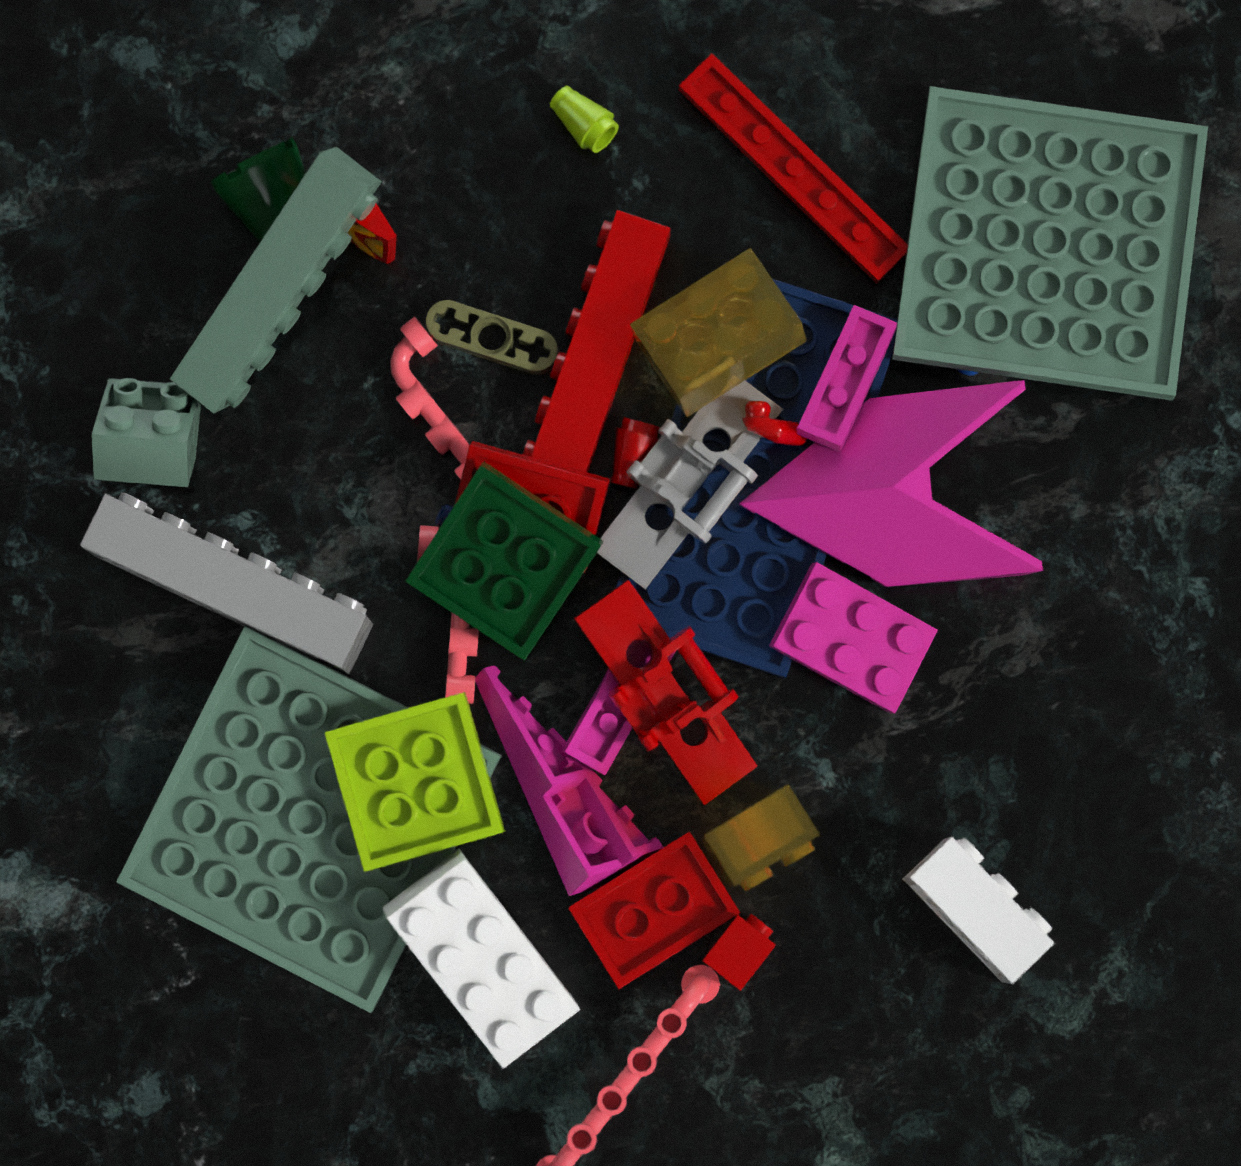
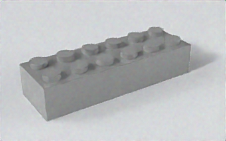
[80,492,373,675]

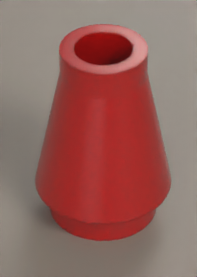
[611,417,660,489]

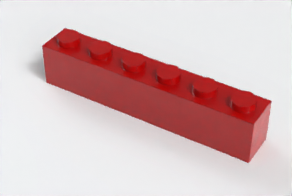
[522,210,671,472]

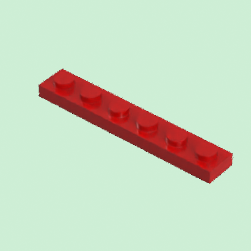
[679,54,908,284]

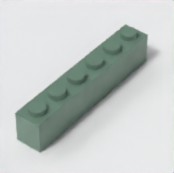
[170,147,382,413]

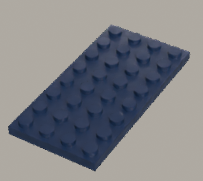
[616,263,897,679]

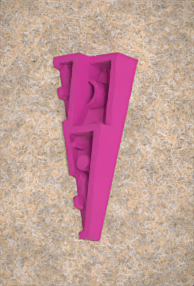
[475,666,664,896]

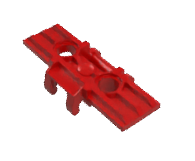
[574,580,757,805]

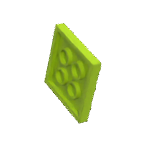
[325,692,505,872]

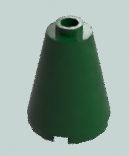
[210,137,306,242]

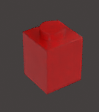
[702,914,776,991]

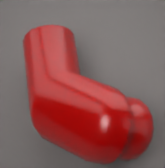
[742,401,807,446]

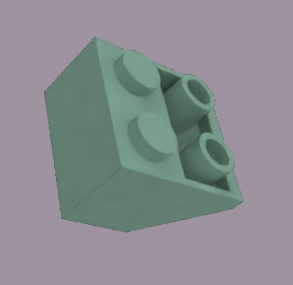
[92,378,201,487]

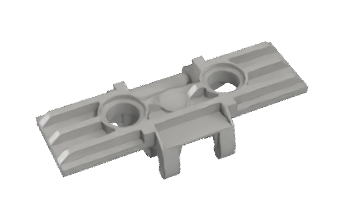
[597,370,783,590]

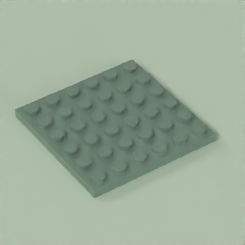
[892,86,1208,401]
[116,626,502,1013]

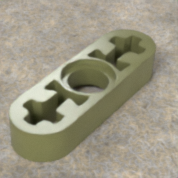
[426,300,558,375]

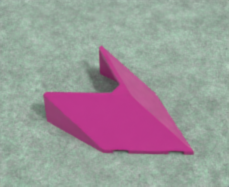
[738,380,1043,587]

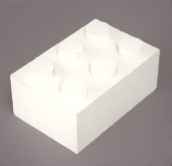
[903,837,1054,984]

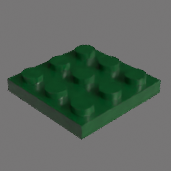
[405,462,604,661]

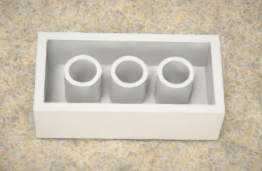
[382,849,580,1069]

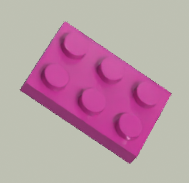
[769,562,938,714]

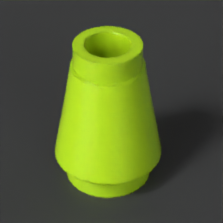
[550,86,619,153]

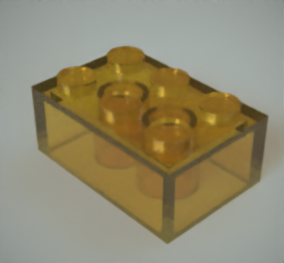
[630,248,806,417]
[701,784,819,891]

